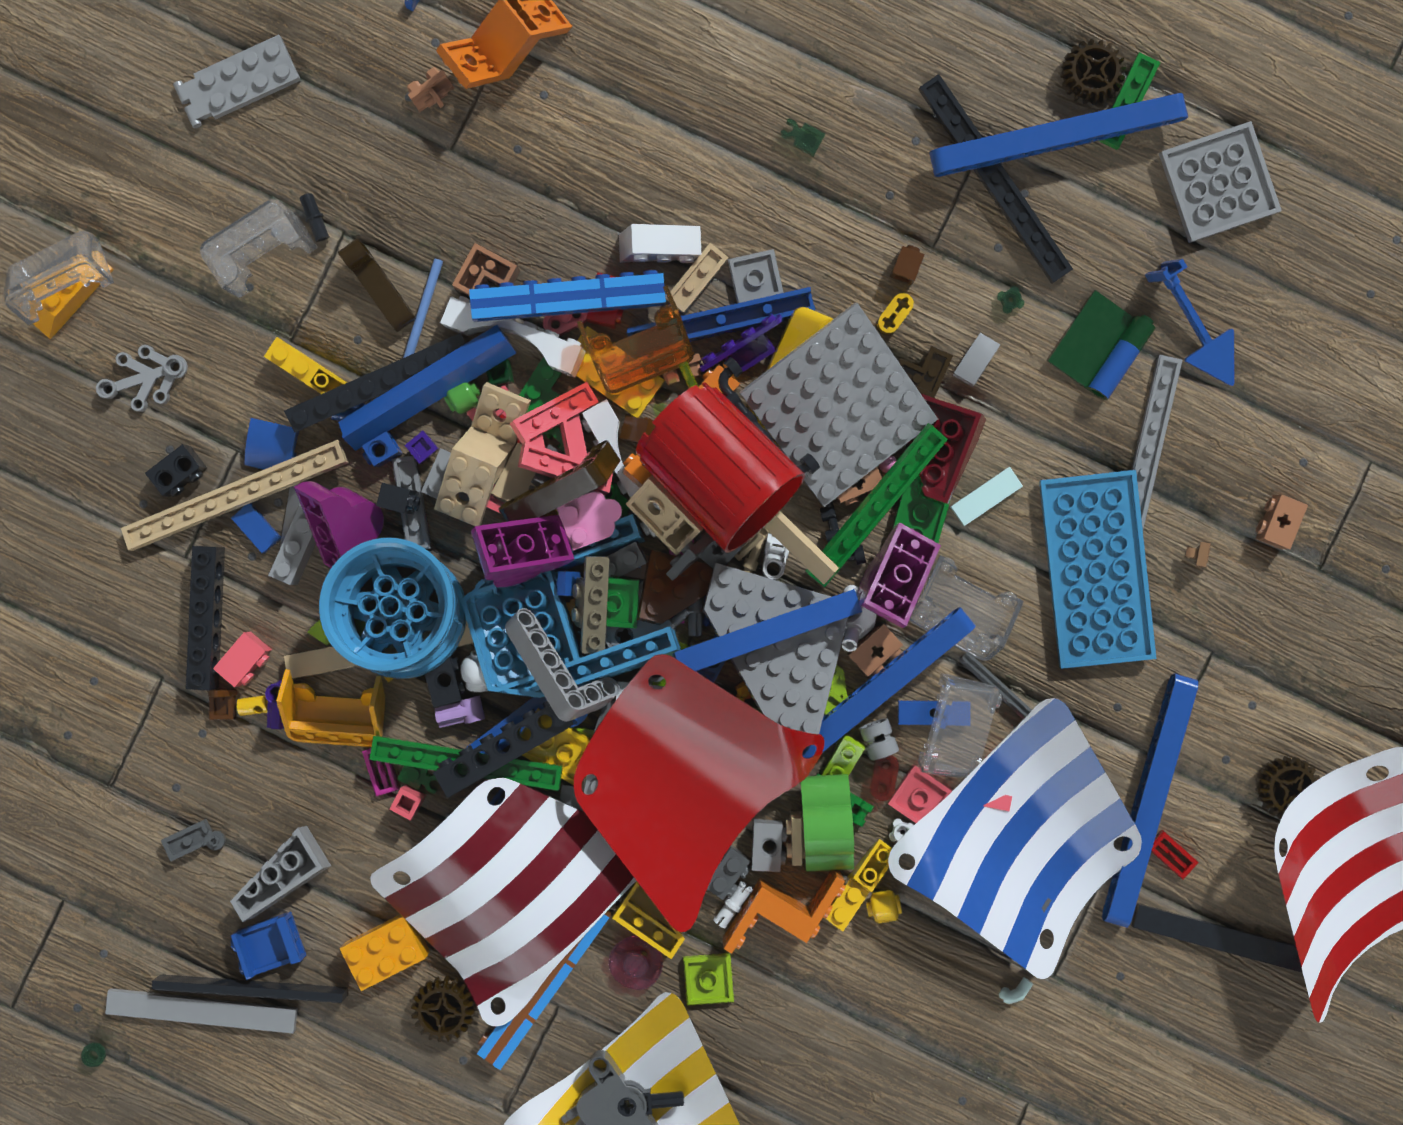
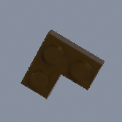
[898,346,953,398]

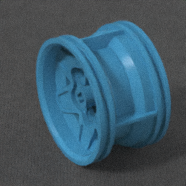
[319,538,466,679]

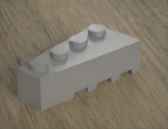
[230,826,331,922]

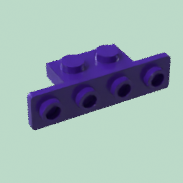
[699,314,783,372]

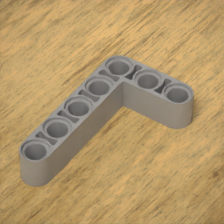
[505,608,620,722]

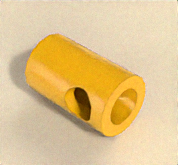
[237,695,268,716]

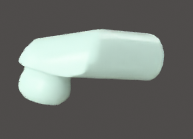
[999,977,1033,1004]

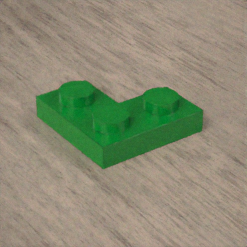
[519,357,562,408]

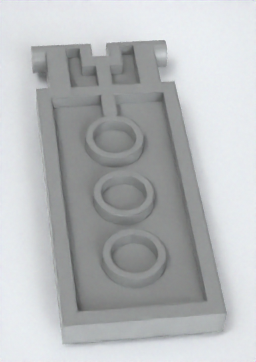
[173,35,301,128]

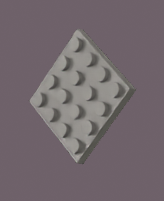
[1159,121,1282,243]

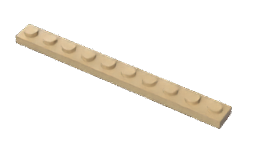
[121,440,348,551]

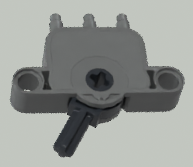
[561,1050,684,1125]

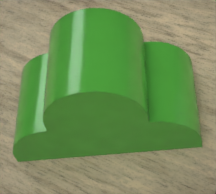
[801,774,854,872]

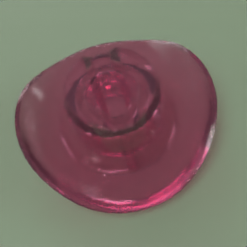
[609,935,663,990]

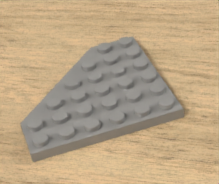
[703,563,848,734]

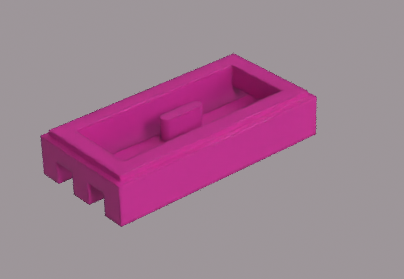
[362,749,400,796]

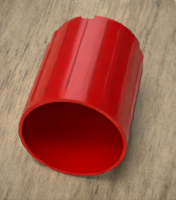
[636,383,805,553]

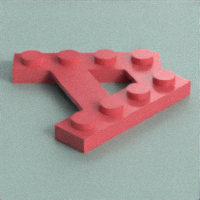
[510,382,613,496]

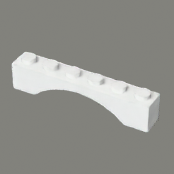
[440,296,586,378]
[581,399,660,538]

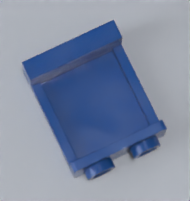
[231,911,306,980]

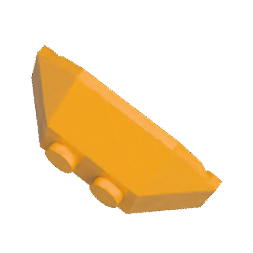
[26,252,114,339]

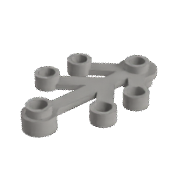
[96,345,188,412]

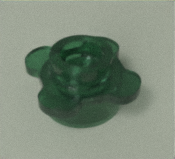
[997,286,1025,314]

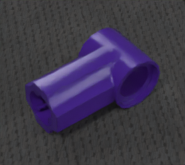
[265,680,284,729]

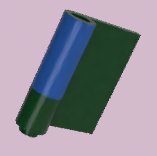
[1047,290,1156,400]

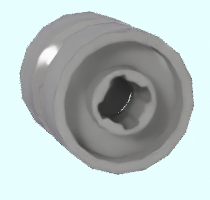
[859,718,899,760]

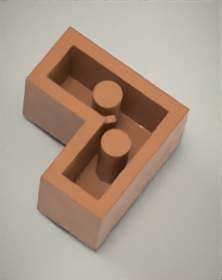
[452,243,520,297]

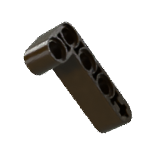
[338,238,416,332]

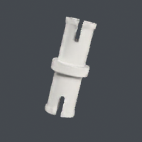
[713,881,753,929]

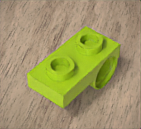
[821,734,865,776]

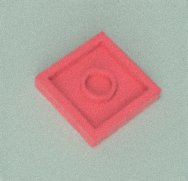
[887,764,952,823]

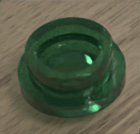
[81,1042,106,1067]

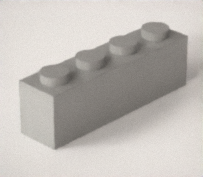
[268,483,316,585]

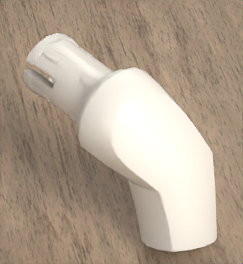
[842,606,877,652]

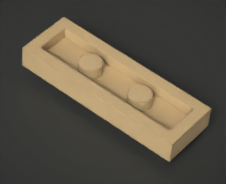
[666,243,729,314]

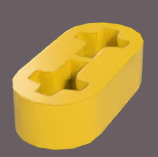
[877,293,914,335]

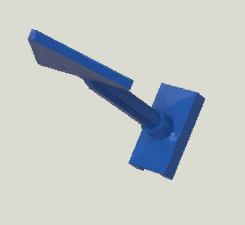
[1145,259,1234,386]

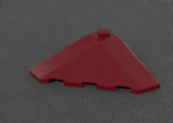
[905,393,986,504]

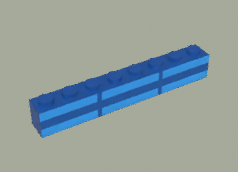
[469,270,666,322]

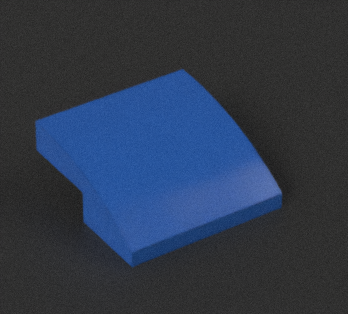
[244,418,299,470]

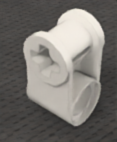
[762,534,789,580]

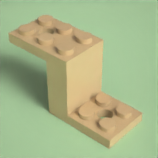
[434,382,531,526]
[626,476,768,561]

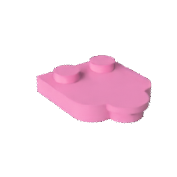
[557,491,622,550]

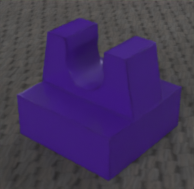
[404,431,439,464]

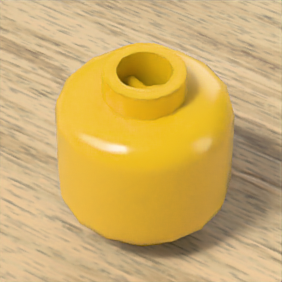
[866,890,902,923]

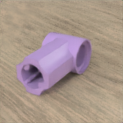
[435,696,485,728]

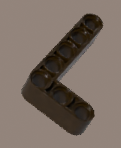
[498,440,621,522]

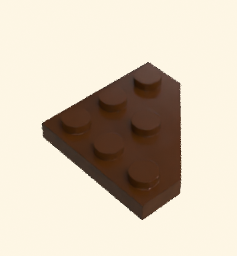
[637,550,713,625]

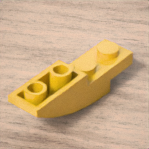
[264,337,348,394]
[823,839,892,932]

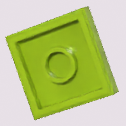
[683,953,734,1006]

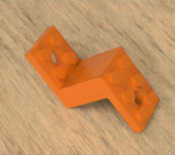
[436,0,572,89]
[723,870,845,954]

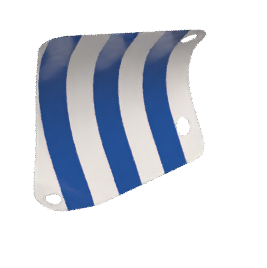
[888,698,1142,979]

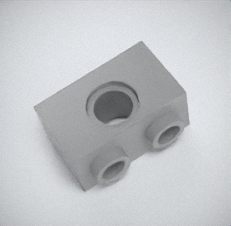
[751,819,787,872]

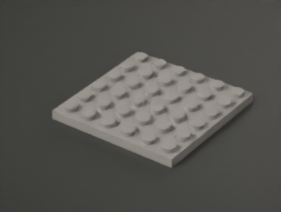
[739,303,938,507]

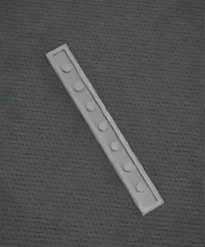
[1131,355,1183,529]
[105,988,298,1034]

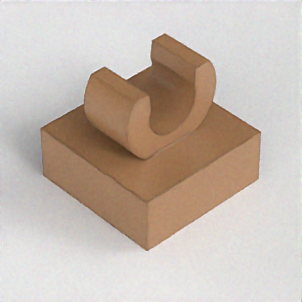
[1185,542,1211,568]

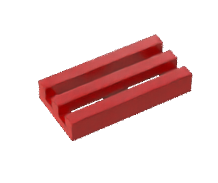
[1151,830,1199,880]

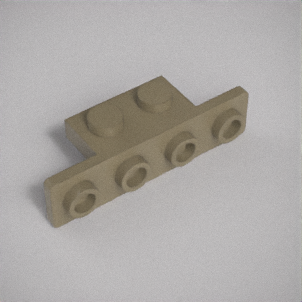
[571,556,609,654]

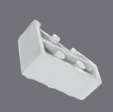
[619,224,701,263]

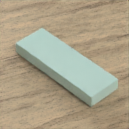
[950,467,1023,526]

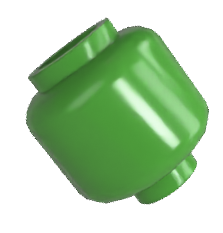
[444,382,481,414]

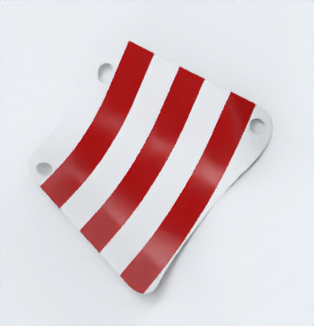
[1274,747,1403,1023]

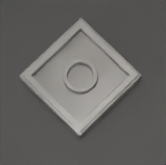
[728,249,784,303]

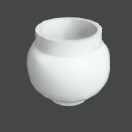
[461,650,488,692]

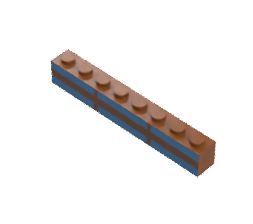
[477,909,612,1070]

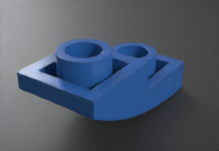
[556,571,582,596]

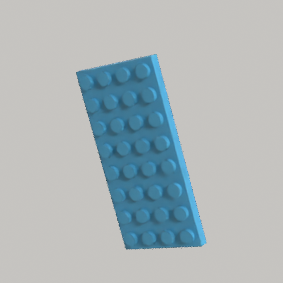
[1039,470,1157,669]

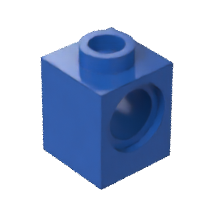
[362,431,403,468]

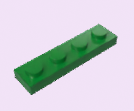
[1099,52,1161,150]

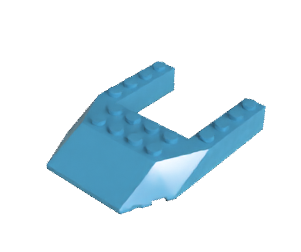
[461,514,681,698]

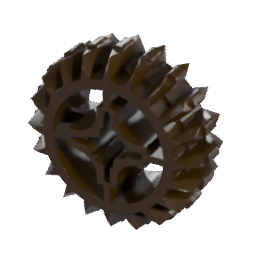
[1060,39,1126,105]
[1255,756,1320,819]
[411,976,476,1042]

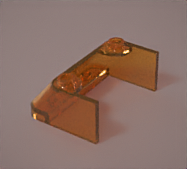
[577,285,694,393]

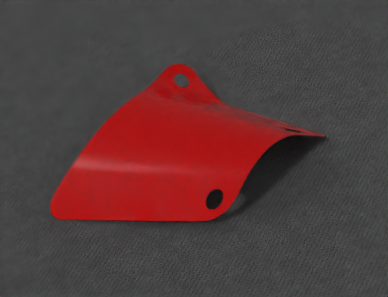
[574,654,825,932]

